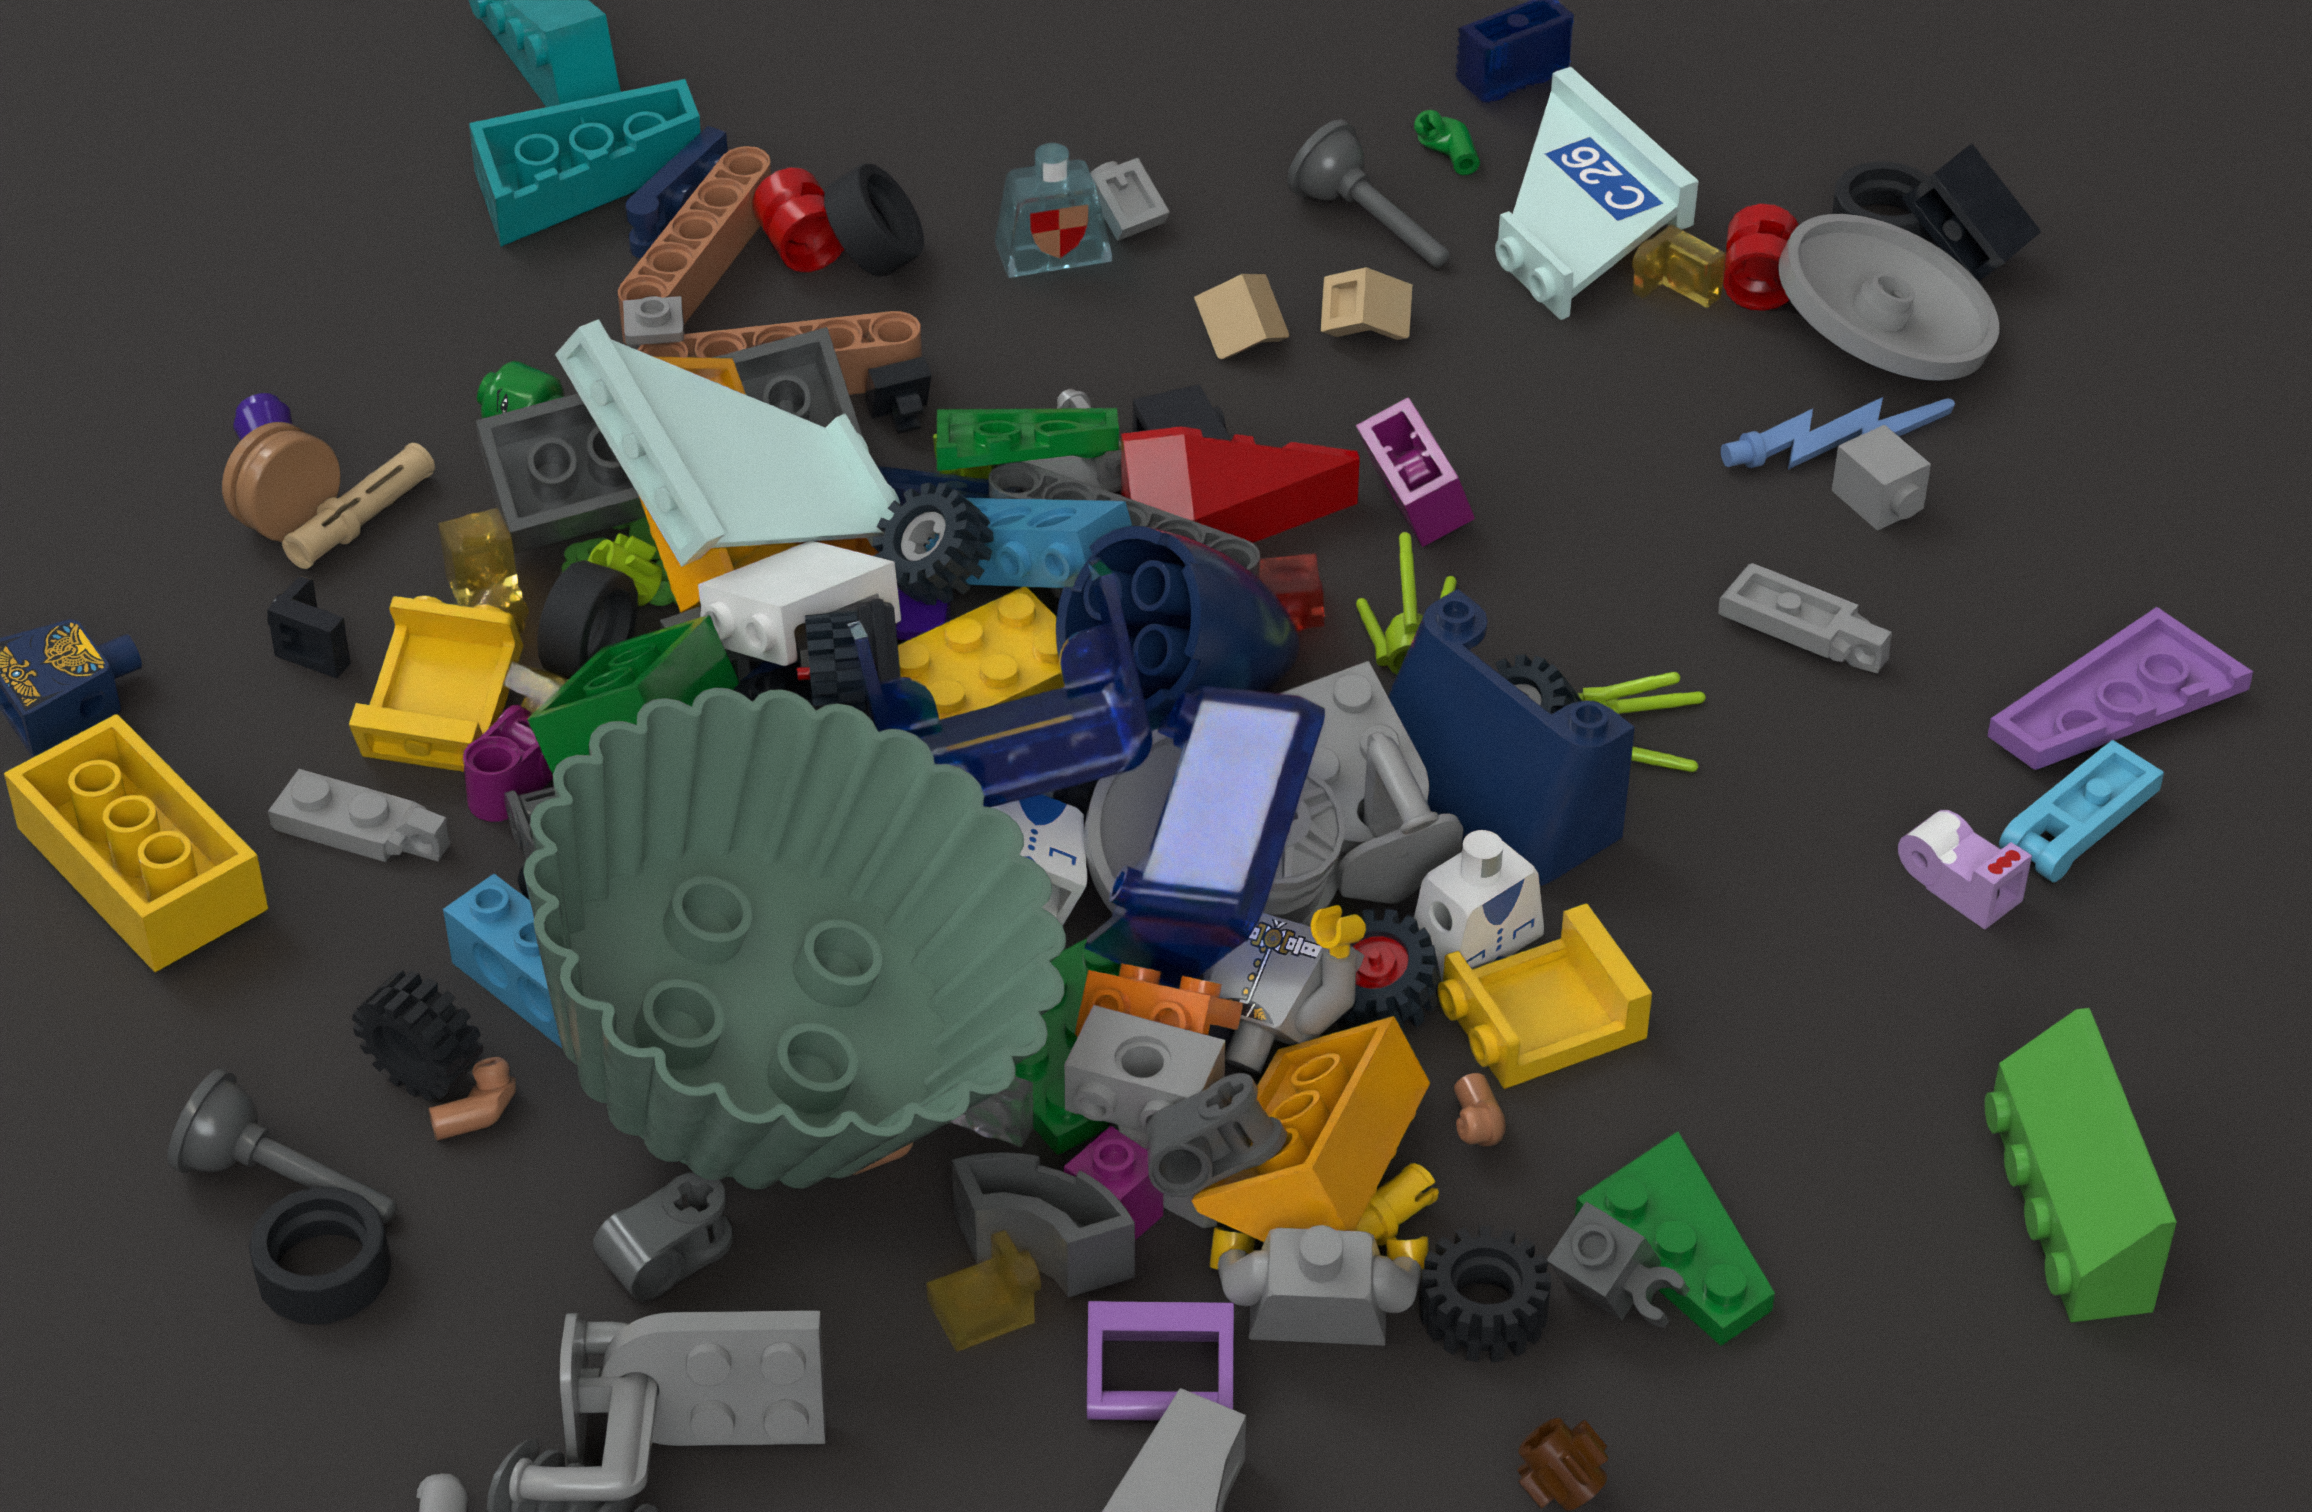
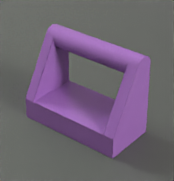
[1087,1301,1234,1420]

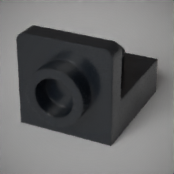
[267,576,351,679]

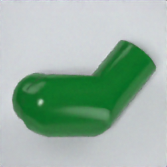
[1414,110,1480,175]

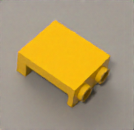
[349,596,523,772]
[1437,903,1652,1089]

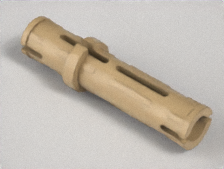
[282,443,435,569]

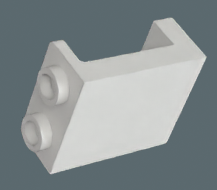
[698,540,901,666]

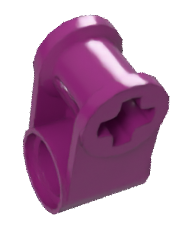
[463,705,553,822]

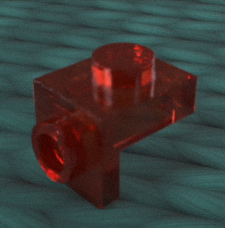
[1259,553,1325,631]

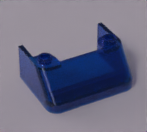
[847,559,1153,807]
[1084,685,1325,989]

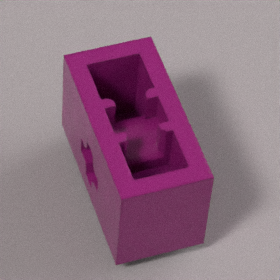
[1356,397,1475,547]

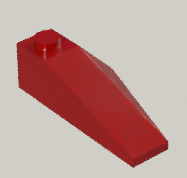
[1121,426,1360,543]

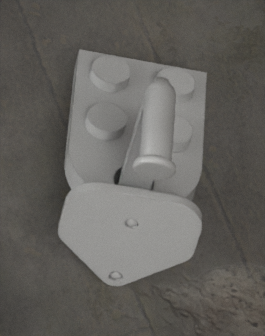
[1250,661,1463,904]
[509,1311,826,1503]

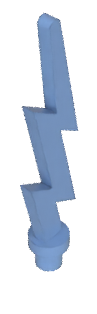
[1721,397,1955,470]

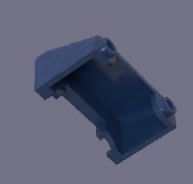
[1388,589,1635,886]

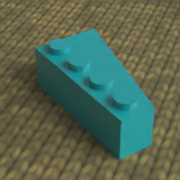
[469,0,621,107]
[469,79,701,247]

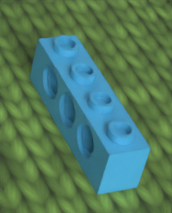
[925,498,1132,588]
[443,874,562,1048]

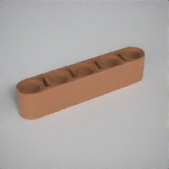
[618,146,771,346]
[637,311,922,395]

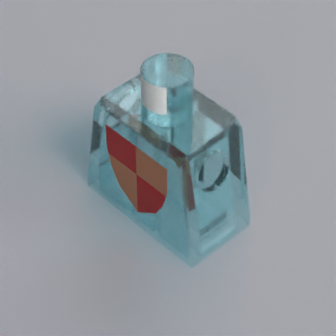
[995,143,1112,278]

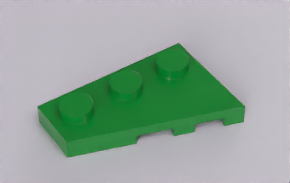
[936,408,1119,471]
[1575,1132,1775,1346]

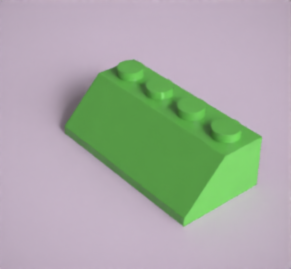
[1985,1008,2177,1322]

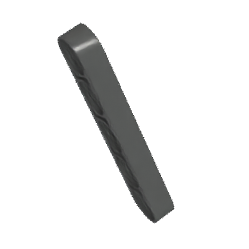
[989,462,1260,578]

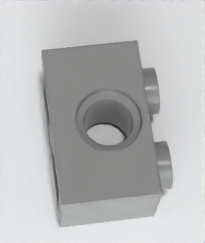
[1064,1005,1225,1133]

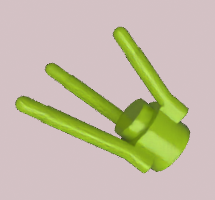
[1356,532,1457,675]
[1578,672,1706,772]

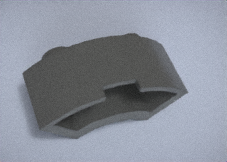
[952,1152,1135,1297]

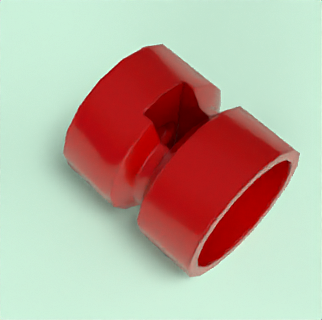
[752,167,844,272]
[1723,204,1799,311]

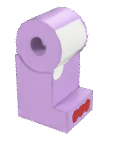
[1898,810,2032,930]

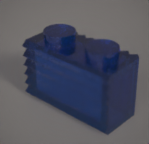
[1455,0,1574,103]

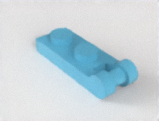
[1999,740,2164,882]

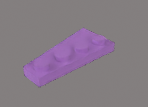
[1987,607,2253,770]

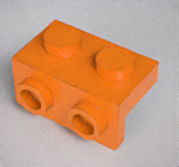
[1075,963,1243,1037]

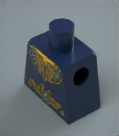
[0,619,142,758]

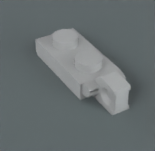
[1718,563,1892,673]
[268,769,450,862]

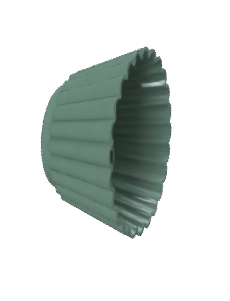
[523,688,1066,1189]

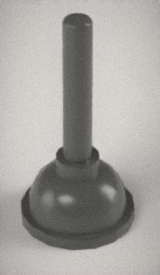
[1287,119,1450,268]
[167,1068,397,1224]

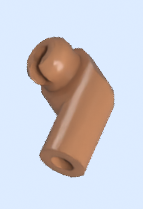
[428,1057,516,1141]
[1454,1073,1506,1147]

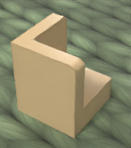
[1321,267,1413,340]
[1194,274,1289,359]

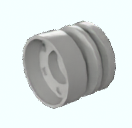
[1188,760,1346,923]

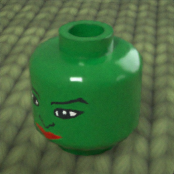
[477,361,564,419]

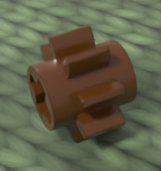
[1517,1417,1609,1511]

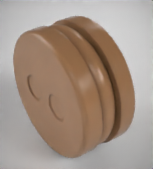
[222,422,341,542]

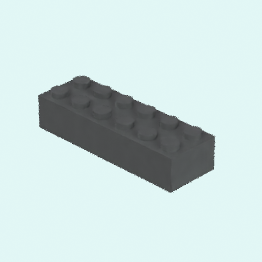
[476,327,863,554]

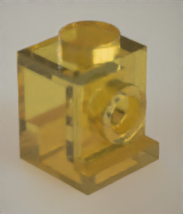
[438,508,522,608]

